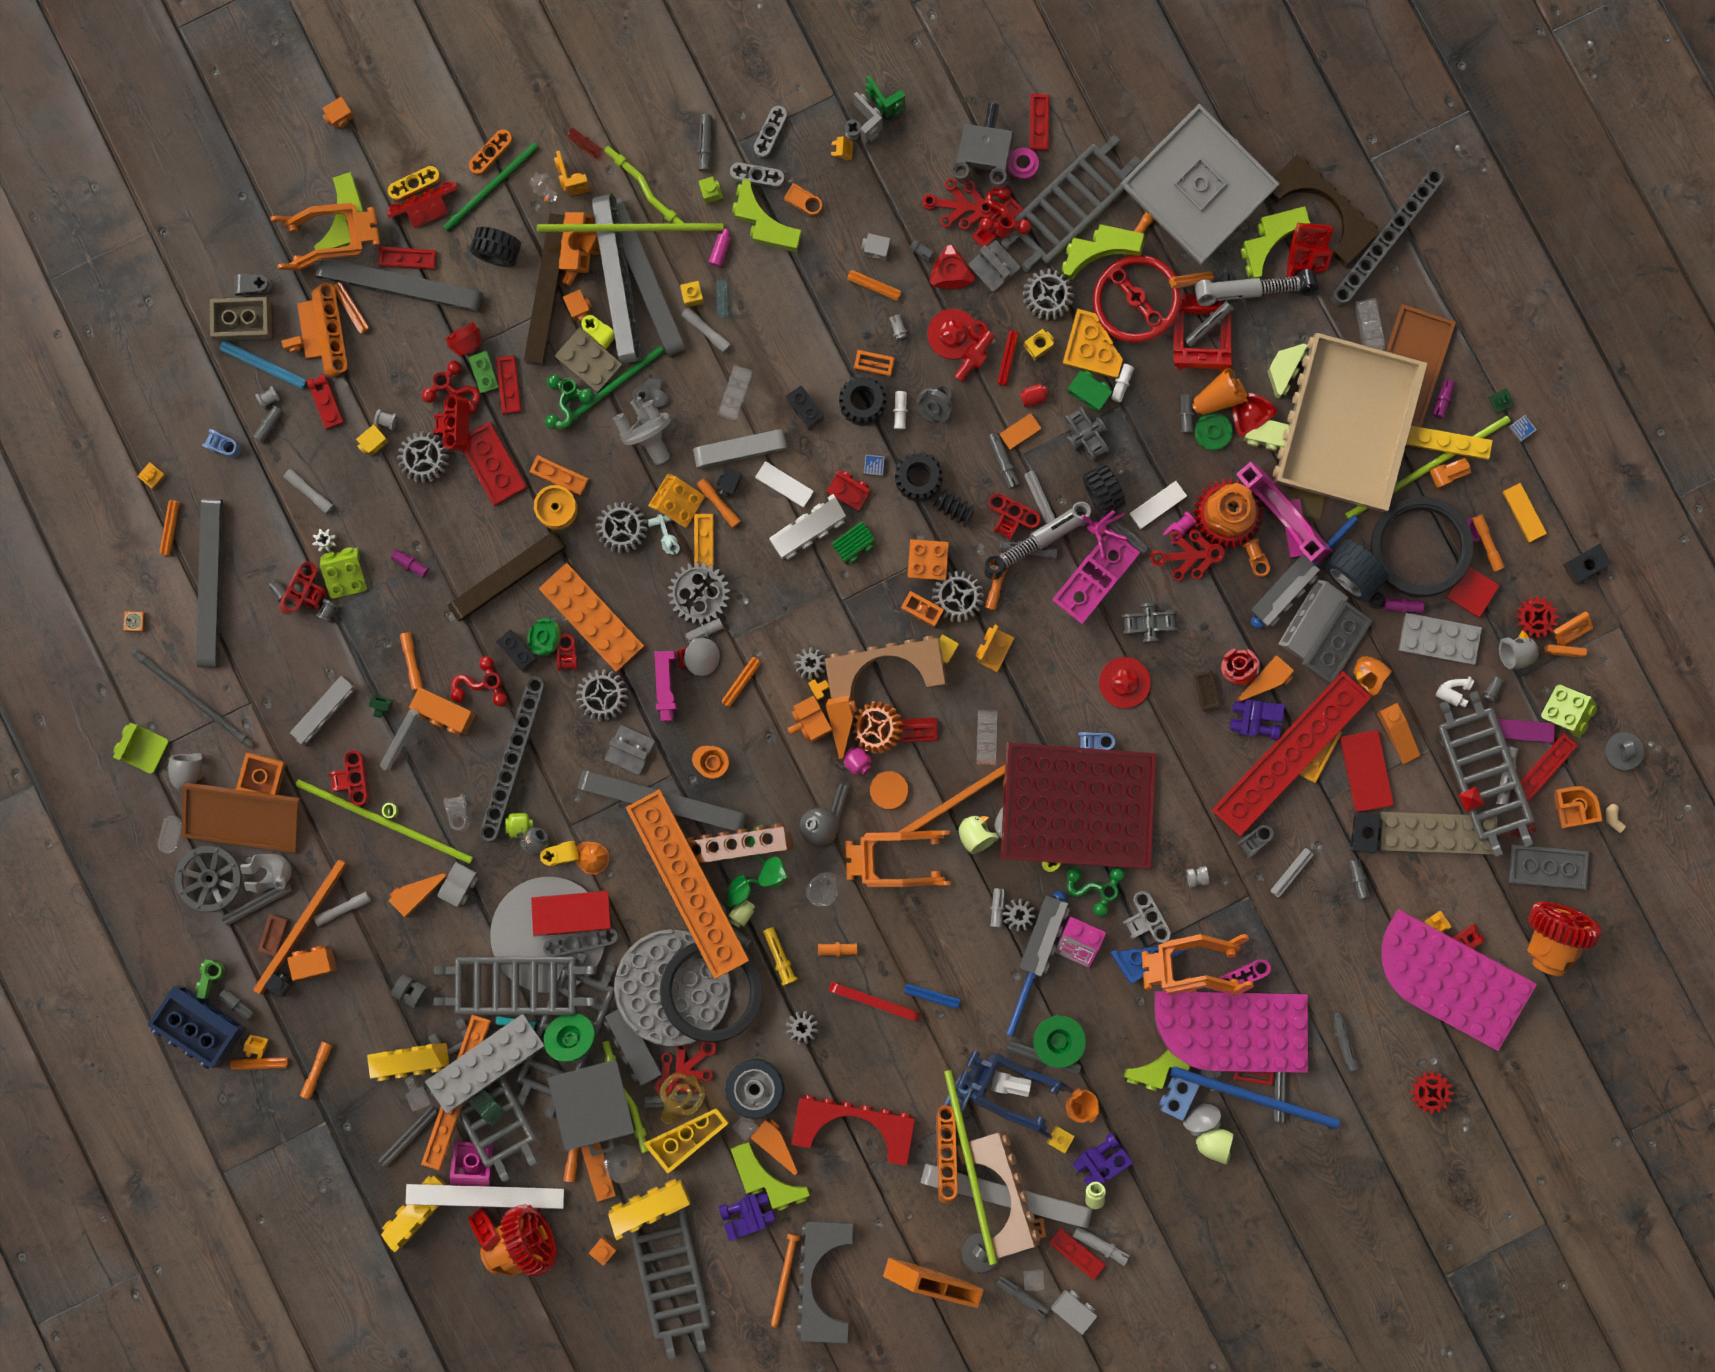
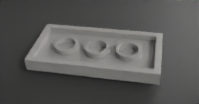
[1398,613,1482,666]

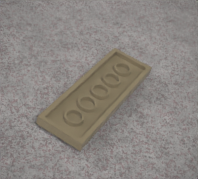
[1379,812,1497,855]

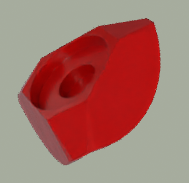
[930,245,975,289]
[1233,393,1277,436]

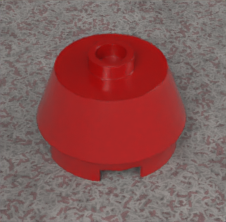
[444,321,482,357]
[1221,648,1260,686]

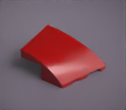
[1286,223,1334,279]

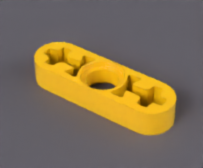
[388,166,440,201]

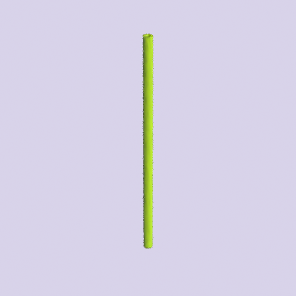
[537,223,724,232]
[1345,416,1511,520]
[296,779,473,864]
[944,1070,997,1265]

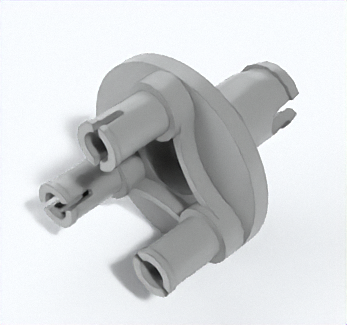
[613,397,671,465]

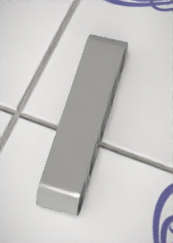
[693,429,788,468]

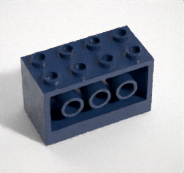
[148,985,246,1069]

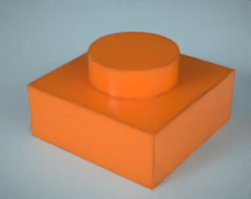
[281,336,304,353]

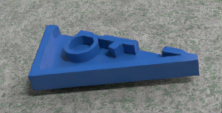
[1110,947,1187,985]

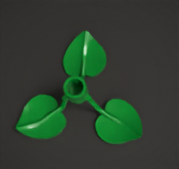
[727,824,788,908]

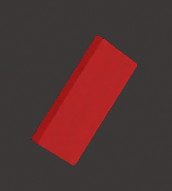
[463,422,527,506]
[1339,730,1394,812]
[531,891,611,937]

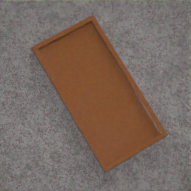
[1386,304,1456,427]
[181,782,300,853]

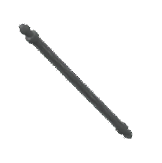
[131,649,254,748]

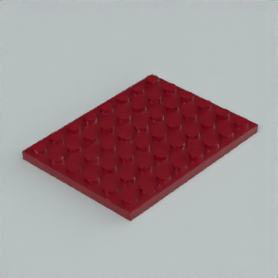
[1000,742,1156,869]

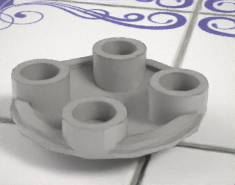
[683,638,720,676]
[1183,1104,1221,1136]

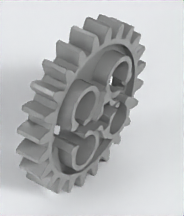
[668,562,730,624]

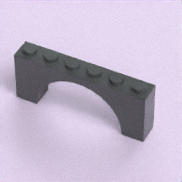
[797,1220,853,1343]

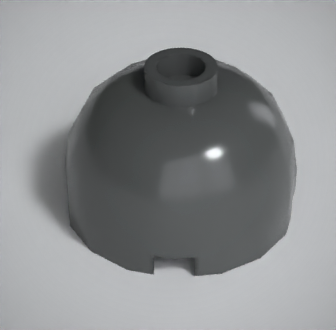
[799,808,839,847]

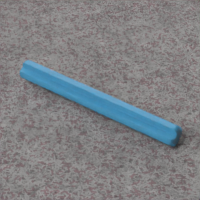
[220,341,307,389]

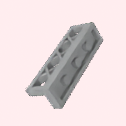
[290,676,356,746]

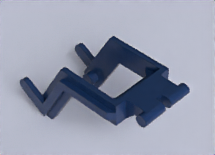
[957,1050,1074,1140]

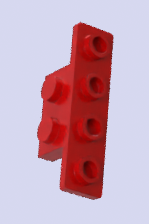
[386,181,458,228]

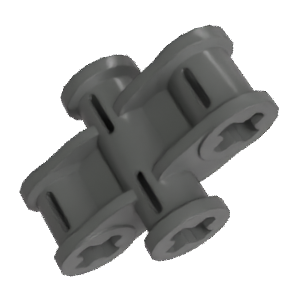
[1064,406,1110,462]
[1121,603,1178,643]

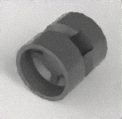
[391,974,427,1009]

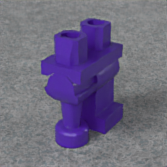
[1229,699,1285,740]
[1073,1133,1133,1185]
[719,1193,776,1242]

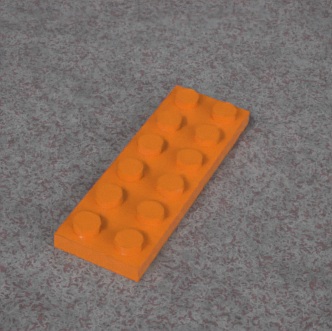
[539,563,645,673]

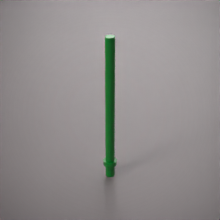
[443,143,539,231]
[562,346,665,422]

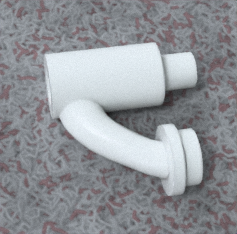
[1436,676,1474,708]

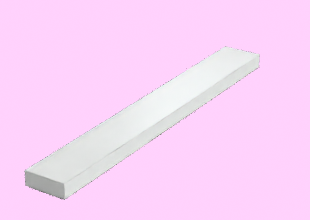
[405,1184,564,1209]

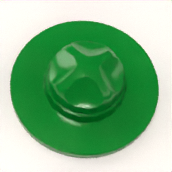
[544,1013,595,1062]
[1033,1015,1086,1068]

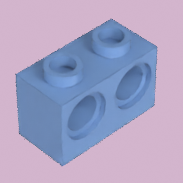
[1159,1077,1199,1121]

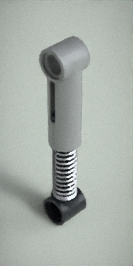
[1194,269,1319,306]
[984,502,1091,580]

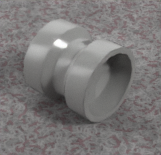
[1186,866,1209,888]

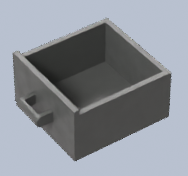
[547,1059,634,1156]

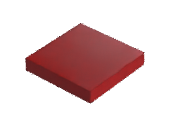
[1446,566,1500,618]

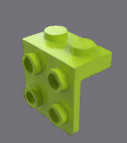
[320,547,367,599]
[1541,685,1597,738]
[113,722,169,774]

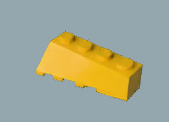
[367,1043,449,1081]
[643,1107,729,1173]
[381,1174,447,1252]
[608,1179,690,1240]

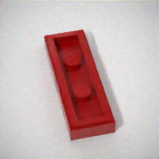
[1029,94,1049,151]
[971,197,1024,248]
[378,247,437,270]
[496,355,522,415]
[468,1207,501,1252]
[1048,1228,1106,1280]

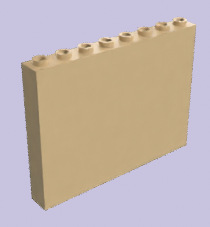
[1273,333,1427,512]

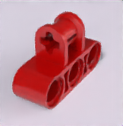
[433,394,470,452]
[988,493,1040,540]
[279,562,327,615]
[328,750,370,806]

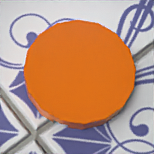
[870,771,908,809]

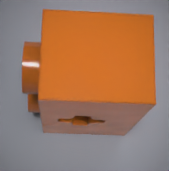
[901,591,944,628]

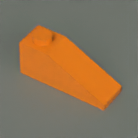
[1237,655,1294,701]
[826,695,857,759]
[1376,703,1420,764]
[388,873,448,917]
[751,1119,798,1175]

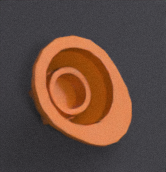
[692,746,729,779]
[575,842,610,875]

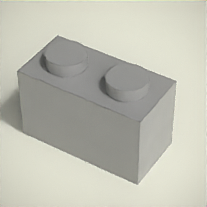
[1051,1289,1097,1335]

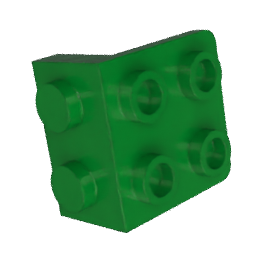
[865,75,905,119]

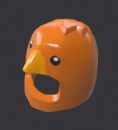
[1353,656,1392,696]

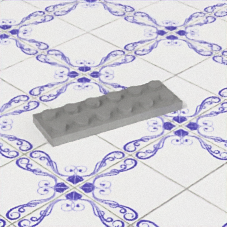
[425,1014,544,1114]

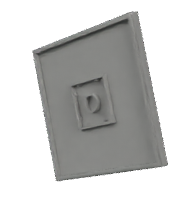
[1120,104,1280,265]

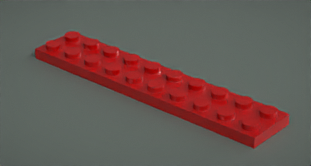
[1212,671,1371,837]

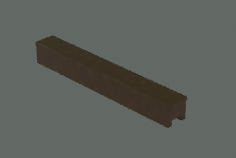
[524,213,565,366]

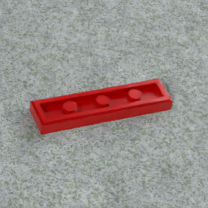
[1513,733,1578,802]

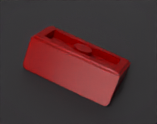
[898,717,938,743]

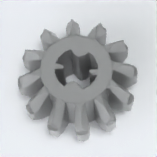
[794,647,826,680]
[1003,899,1036,932]
[786,1011,818,1044]

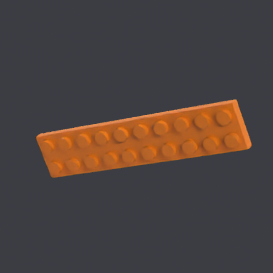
[625,789,750,979]

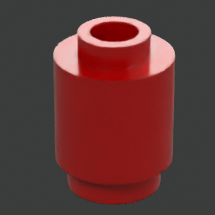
[1020,383,1049,407]

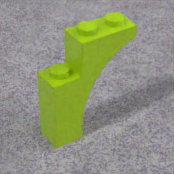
[314,172,365,250]
[732,179,801,253]
[1240,206,1310,279]
[1062,224,1145,280]
[1124,1050,1190,1091]
[731,1141,810,1211]

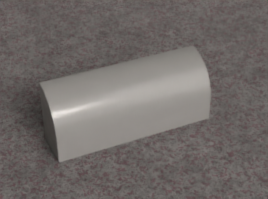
[1278,579,1348,660]

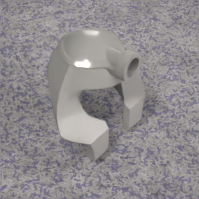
[240,854,292,894]

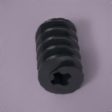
[932,489,974,528]

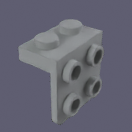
[853,92,882,144]

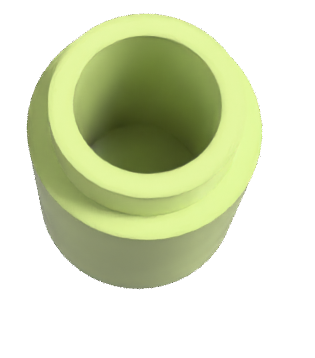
[728,900,755,928]
[1085,1182,1106,1209]

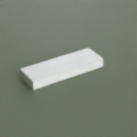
[755,461,814,508]
[1129,481,1187,529]

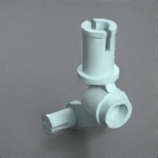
[647,514,680,555]

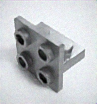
[968,240,1020,292]
[605,725,655,775]

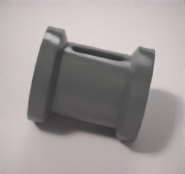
[845,119,861,141]
[315,599,339,623]

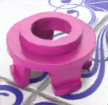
[1008,147,1039,180]

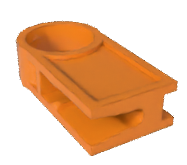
[784,183,822,216]

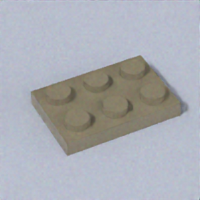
[555,328,623,393]

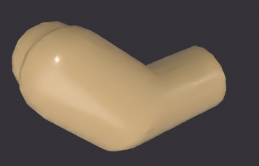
[1606,804,1626,833]

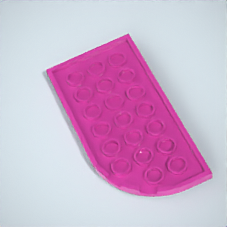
[1381,909,1537,1051]
[1154,991,1308,1073]

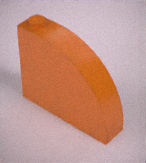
[883,1258,984,1308]

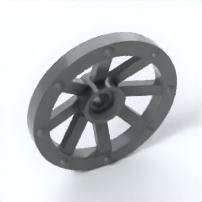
[175,846,242,912]

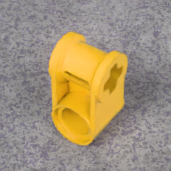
[540,841,579,866]

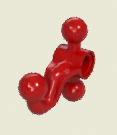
[979,186,1031,238]
[421,360,481,414]
[450,656,507,707]

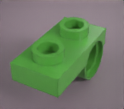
[468,350,499,393]
[195,959,225,999]

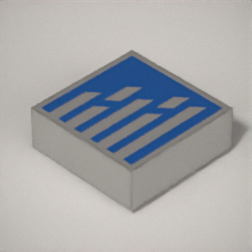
[1509,415,1536,442]
[864,455,885,476]

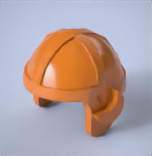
[1066,1088,1099,1123]

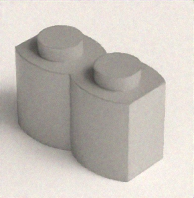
[437,862,478,907]

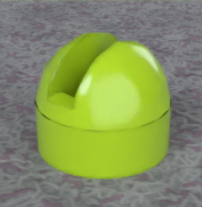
[382,803,399,818]

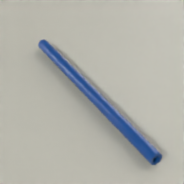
[1171,1066,1340,1129]

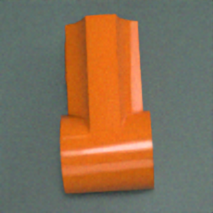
[1430,458,1471,488]

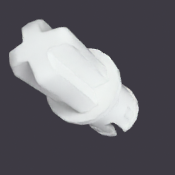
[1111,364,1135,402]
[893,391,908,429]

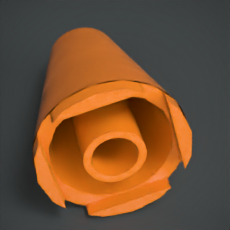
[1192,368,1248,415]

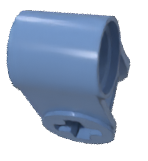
[202,429,241,459]
[1078,732,1115,750]
[944,1076,973,1112]

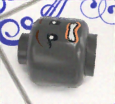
[520,827,549,856]

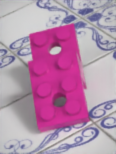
[1052,529,1140,625]

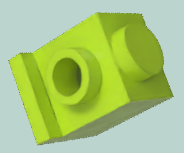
[698,176,723,204]

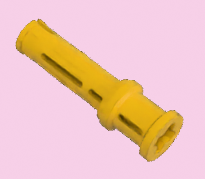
[763,927,798,986]

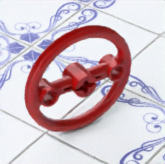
[1093,255,1181,343]

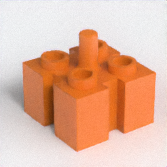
[788,695,832,743]

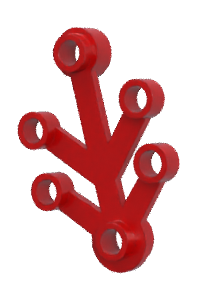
[922,179,995,231]
[1150,529,1225,581]
[655,1042,717,1096]

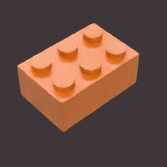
[409,687,476,736]

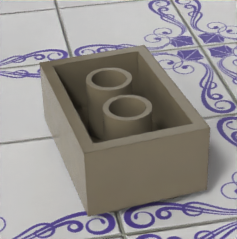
[210,297,272,341]

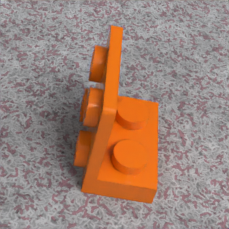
[908,539,949,580]

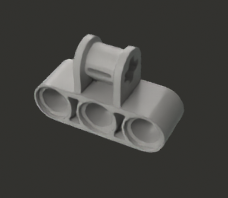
[1123,891,1171,943]

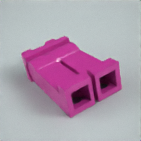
[655,651,678,722]

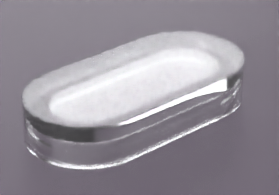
[158,816,182,854]

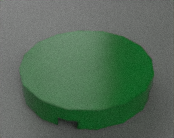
[1194,412,1233,451]
[527,618,561,656]

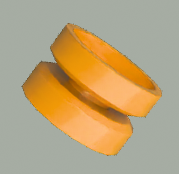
[534,485,578,530]

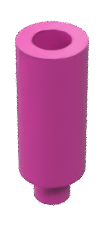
[708,229,731,268]

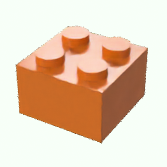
[236,752,287,795]
[287,946,337,981]

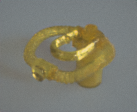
[660,1072,705,1124]

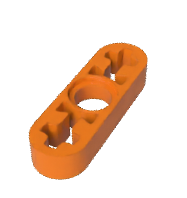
[469,129,512,176]

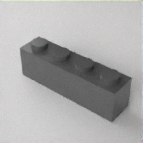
[604,1010,662,1085]

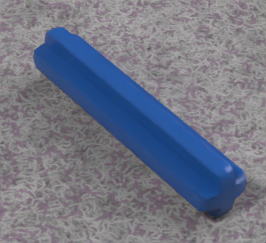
[904,984,960,1009]

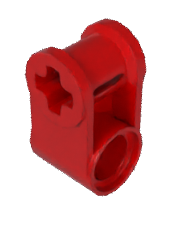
[557,634,578,671]

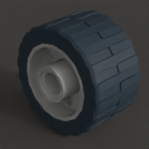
[1324,540,1389,602]
[725,1059,785,1119]

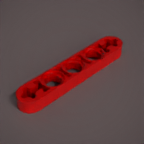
[828,982,921,1022]

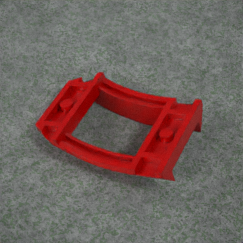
[1173,294,1232,374]

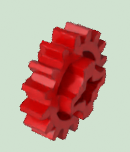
[1515,596,1559,638]
[1409,1071,1453,1114]

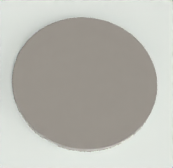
[490,877,607,993]
[614,929,731,1046]

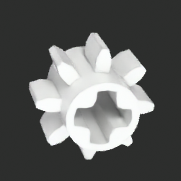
[313,529,337,552]

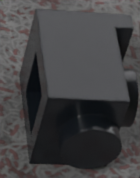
[717,466,742,498]
[264,970,295,997]

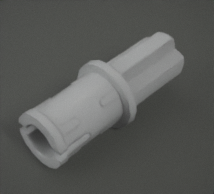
[686,618,724,643]
[990,888,1005,927]

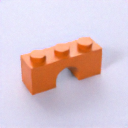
[559,212,595,273]

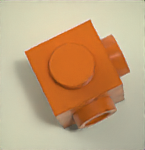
[322,96,354,129]
[563,289,592,322]

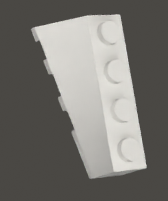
[769,494,846,560]

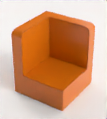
[579,232,601,256]

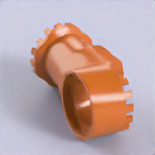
[1243,538,1270,578]

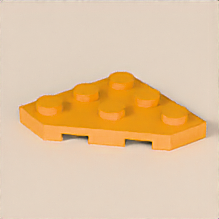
[1062,309,1123,379]

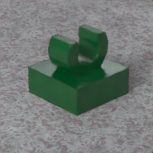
[1488,388,1515,414]
[369,695,393,718]

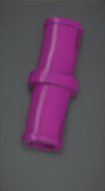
[1433,379,1456,419]
[390,549,429,579]
[1383,598,1424,613]

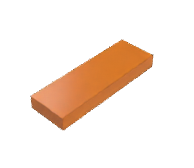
[297,300,322,359]
[529,455,589,496]

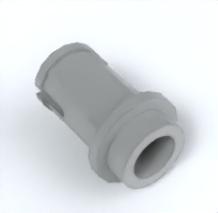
[889,314,908,340]

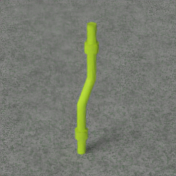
[604,146,684,224]
[602,1041,649,1153]

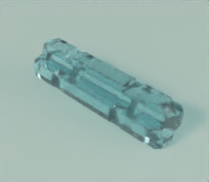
[716,280,727,317]

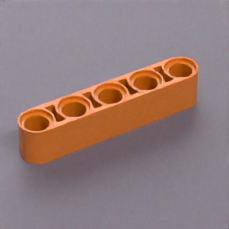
[312,282,347,378]
[936,1105,957,1204]

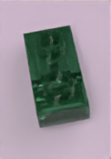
[467,1089,506,1127]

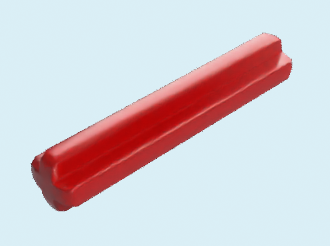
[997,330,1019,386]

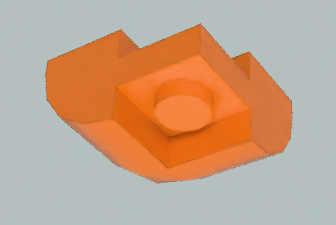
[1554,786,1602,828]

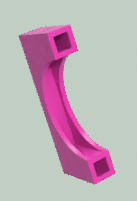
[1236,461,1333,563]

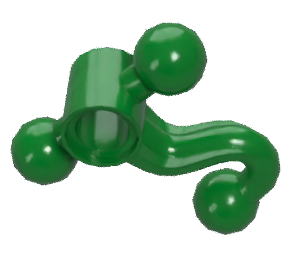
[545,375,594,429]
[1066,867,1125,917]

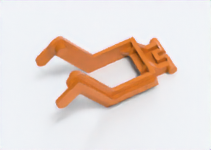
[270,203,380,271]
[845,830,952,887]
[1141,934,1254,996]

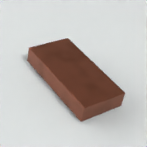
[258,914,289,956]

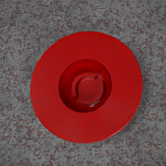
[927,309,977,359]
[1099,657,1151,709]

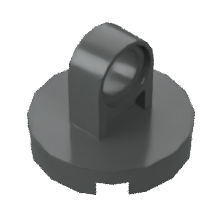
[916,386,953,423]
[1604,732,1644,771]
[961,1233,999,1272]

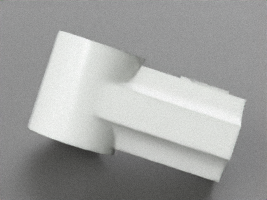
[991,1071,1031,1097]

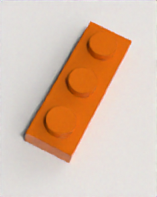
[581,1142,616,1202]

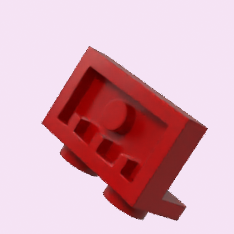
[826,470,871,512]

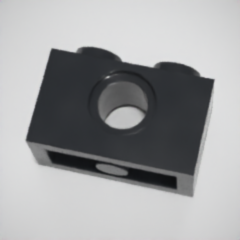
[786,385,824,431]
[1563,544,1611,585]
[496,629,538,673]
[1350,812,1383,854]

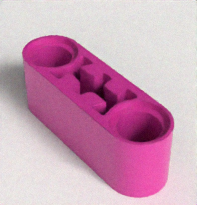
[1218,960,1271,993]

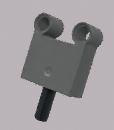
[952,102,1014,189]

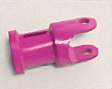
[1163,511,1197,545]

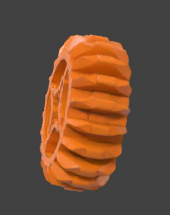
[852,702,903,753]

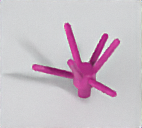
[1081,511,1127,559]

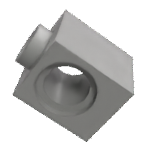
[861,233,890,261]

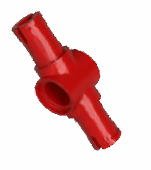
[954,330,995,383]

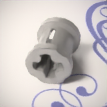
[255,386,281,409]
[374,409,397,430]

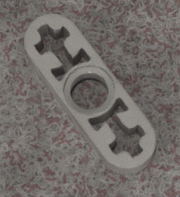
[754,106,787,158]
[730,163,784,188]

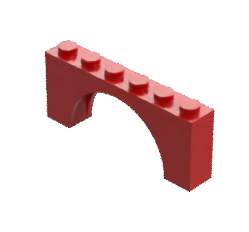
[791,1095,915,1166]

